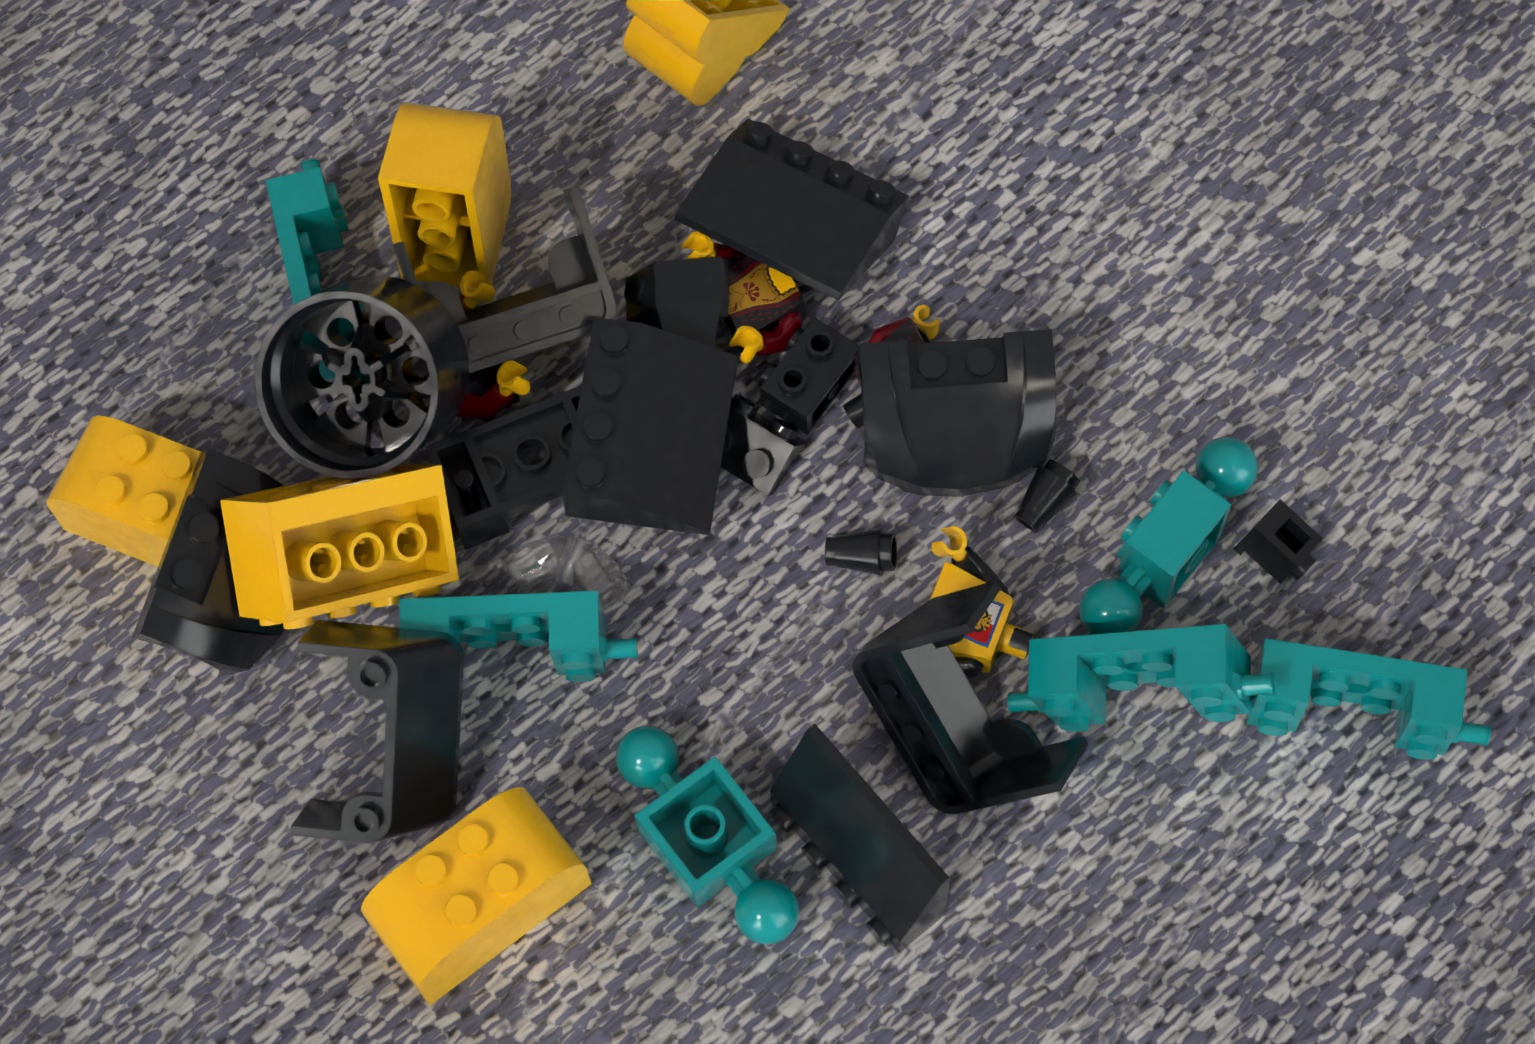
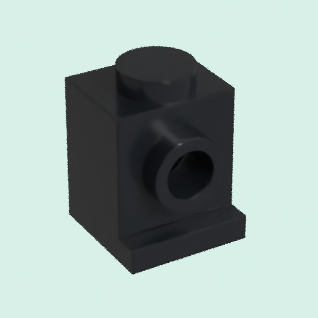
[1233,499,1323,584]

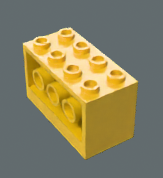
[220,463,459,629]

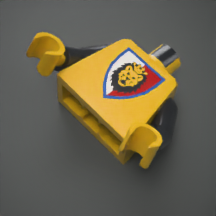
[931,526,1035,679]

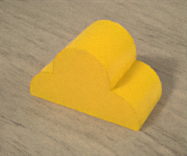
[623,0,790,106]

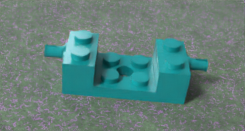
[265,159,370,384]
[399,591,638,682]
[1007,624,1276,732]
[1246,638,1491,760]

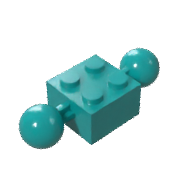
[1079,437,1258,635]
[616,725,799,944]

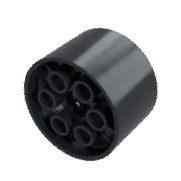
[254,275,469,479]

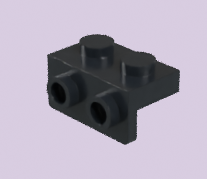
[721,394,807,496]

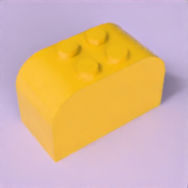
[378,102,511,287]
[46,415,202,567]
[361,787,592,1006]

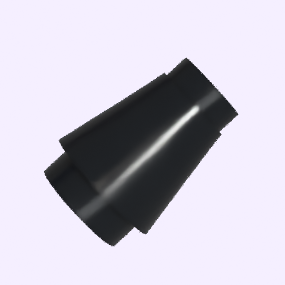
[1014,459,1080,533]
[825,528,897,576]

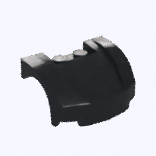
[857,329,1057,497]
[132,448,285,677]

